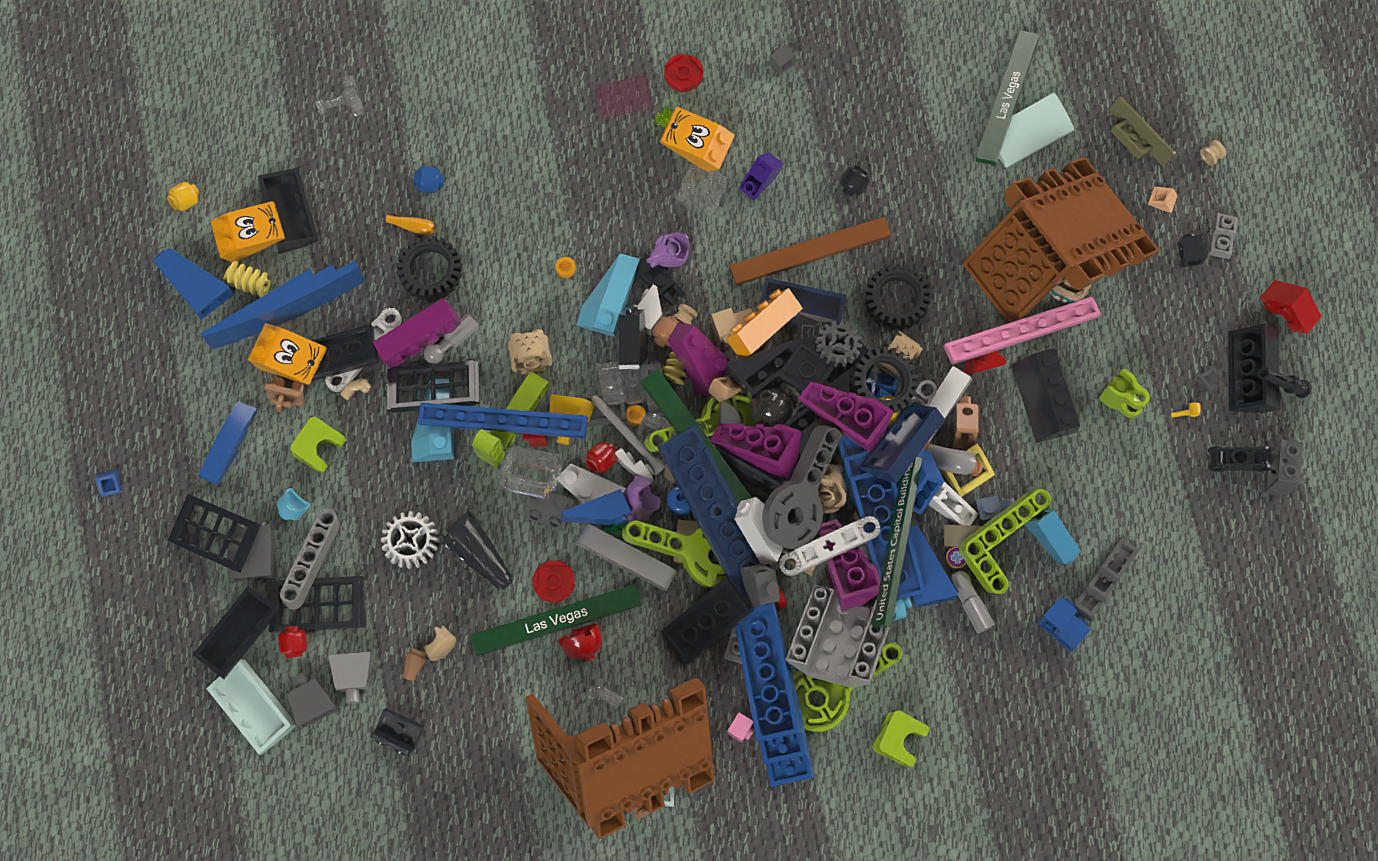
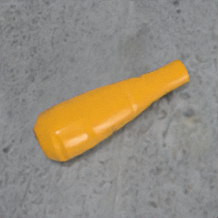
[386,215,435,236]

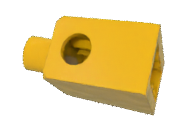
[549,394,595,445]

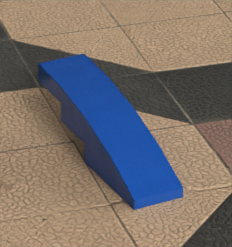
[199,401,257,485]

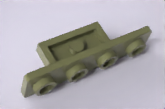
[1109,97,1176,166]

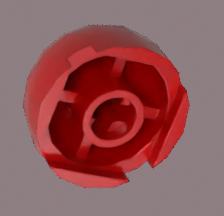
[558,623,603,663]

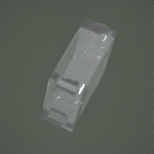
[499,445,563,499]

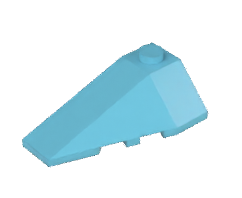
[576,253,640,337]
[411,378,455,462]

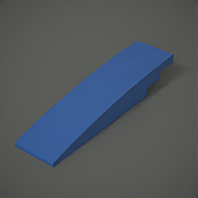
[201,261,365,349]
[838,436,926,600]
[735,603,815,787]

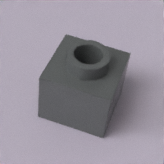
[770,44,796,75]

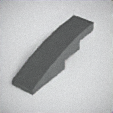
[1074,538,1139,621]

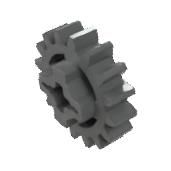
[815,321,862,367]

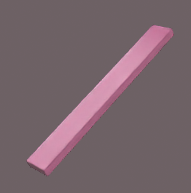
[943,296,1101,365]

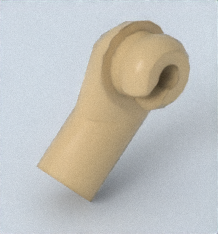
[340,378,371,401]

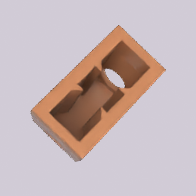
[952,396,978,449]

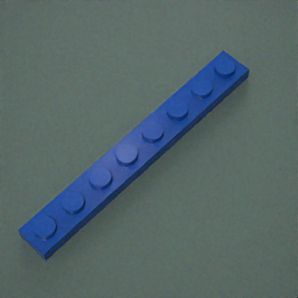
[418,402,588,439]

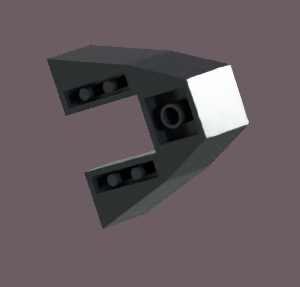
[726,335,874,459]

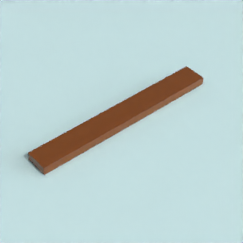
[730,217,891,286]

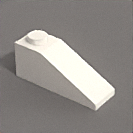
[928,482,978,525]

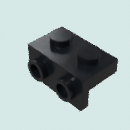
[370,708,425,755]

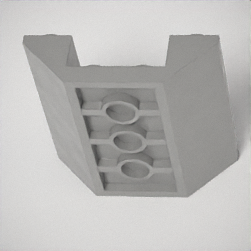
[786,584,897,688]

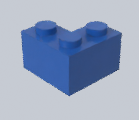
[1037,597,1091,652]

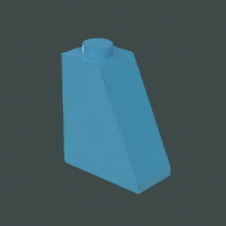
[1024,508,1081,564]

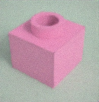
[727,713,755,743]

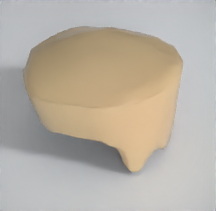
[423,626,456,661]

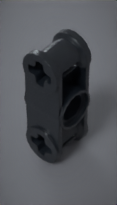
[1208,446,1272,472]

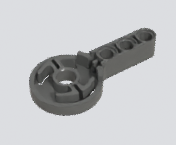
[762,425,840,549]

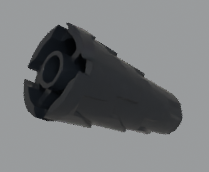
[438,511,513,590]

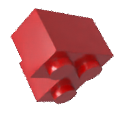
[1260,280,1322,334]

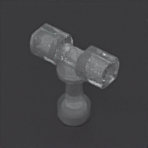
[315,75,366,117]

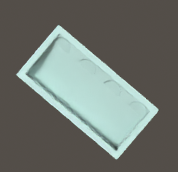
[999,93,1074,168]
[206,659,297,755]

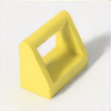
[940,444,995,497]

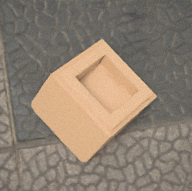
[1148,187,1177,213]
[708,377,741,402]

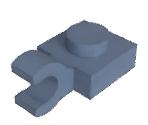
[976,496,1015,522]

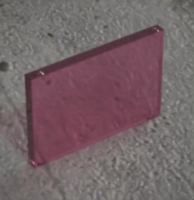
[595,75,653,119]

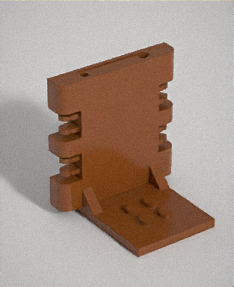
[962,157,1160,323]
[525,677,715,840]

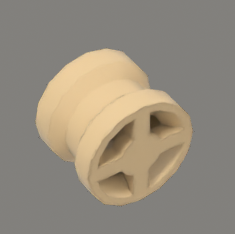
[1200,140,1227,166]
[673,304,698,324]

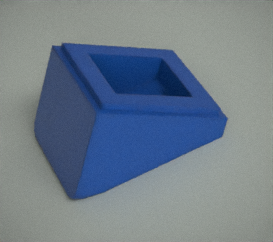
[875,373,899,396]
[95,469,122,497]

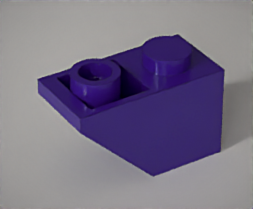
[739,152,784,200]

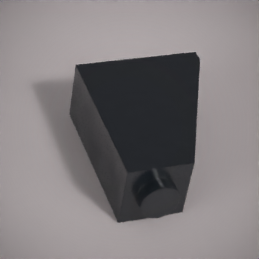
[618,306,648,369]

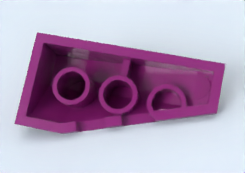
[798,382,894,452]
[710,424,801,479]
[818,519,881,611]

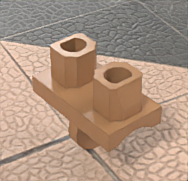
[264,377,305,412]

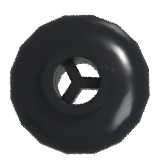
[839,165,870,197]

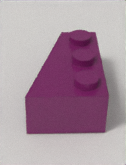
[667,323,731,396]

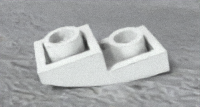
[615,448,654,484]

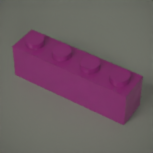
[373,298,461,368]

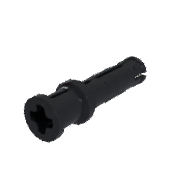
[1258,367,1312,399]

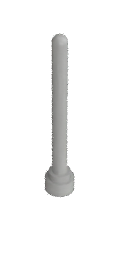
[591,395,667,476]

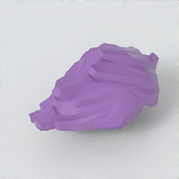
[646,232,690,268]
[623,475,661,530]

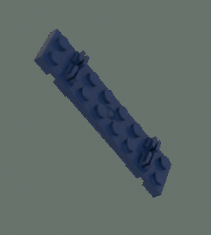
[657,425,772,597]

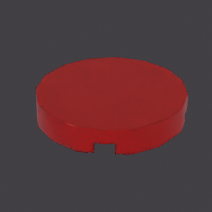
[664,54,703,92]
[532,560,575,603]

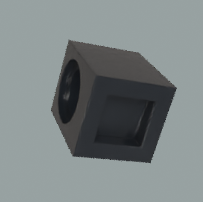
[1177,233,1207,267]

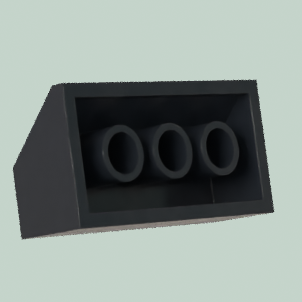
[1228,323,1280,413]
[1011,348,1080,443]

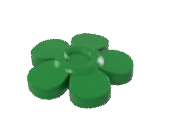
[603,522,626,538]

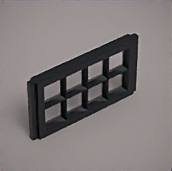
[387,360,480,413]
[168,494,261,573]
[269,576,365,633]

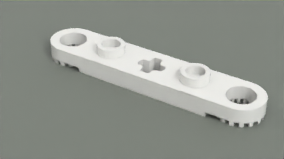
[325,308,401,392]
[779,516,881,576]

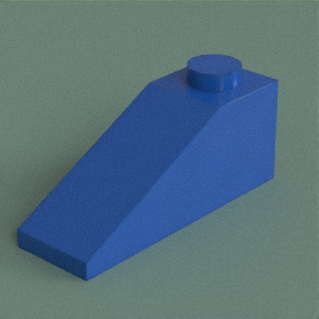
[560,489,631,525]

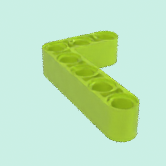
[472,372,550,467]
[959,489,1051,594]

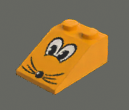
[659,107,735,173]
[210,201,285,263]
[247,323,327,385]

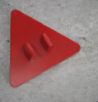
[962,331,1007,375]

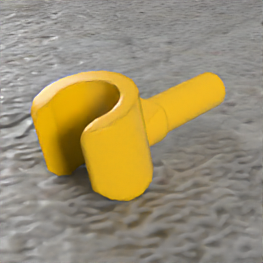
[1171,403,1201,418]

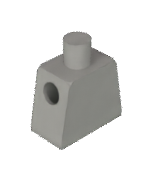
[329,652,374,704]

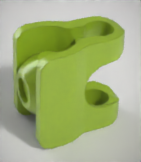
[1099,368,1150,418]
[290,417,346,473]
[872,711,930,767]

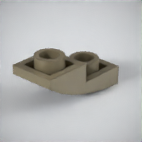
[944,525,991,547]

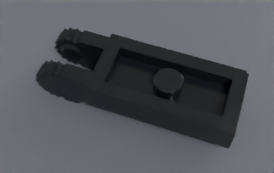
[636,254,685,306]

